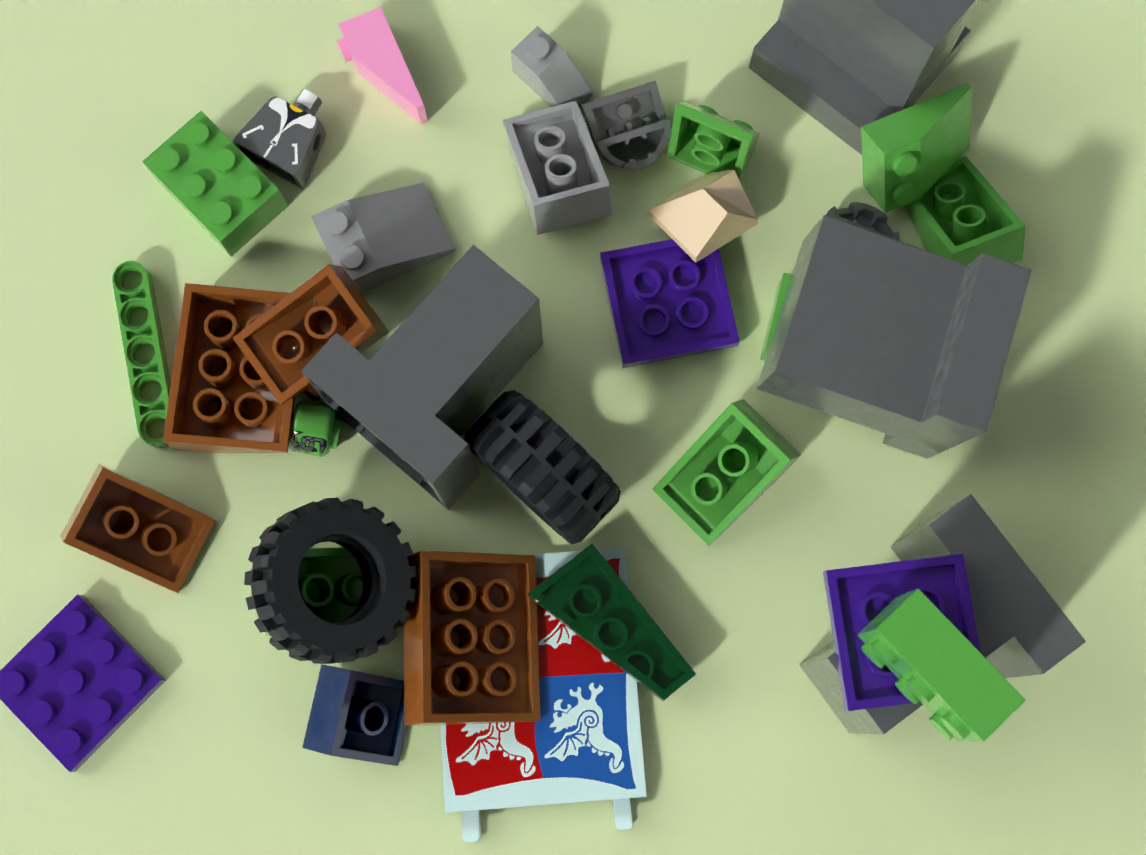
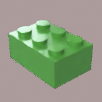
[142,111,288,257]
[857,589,1026,742]

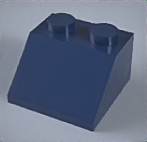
[302,664,407,766]

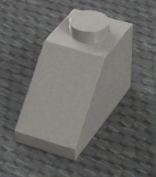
[511,26,593,108]

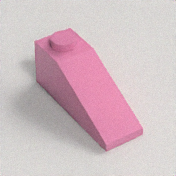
[337,7,428,124]

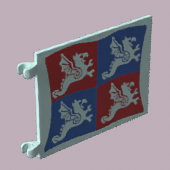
[440,547,647,842]

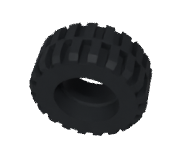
[464,390,621,544]
[244,497,418,664]

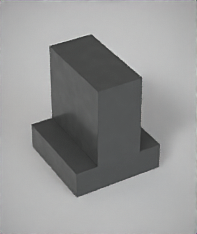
[749,0,979,155]
[756,215,1032,459]
[301,245,543,510]
[800,494,1086,734]

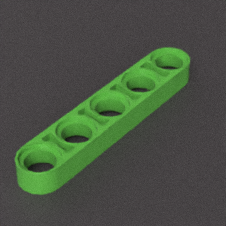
[112,261,171,448]

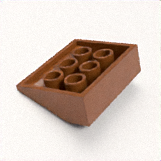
[163,283,295,453]
[404,550,541,726]

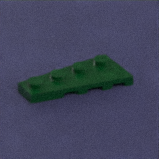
[527,543,696,701]

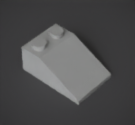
[503,101,612,235]
[311,182,456,293]

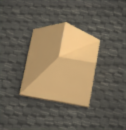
[648,170,758,263]

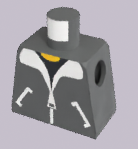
[233,89,326,189]

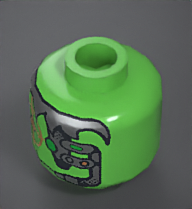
[289,402,342,457]

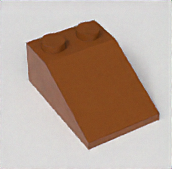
[233,264,389,405]
[60,464,216,593]

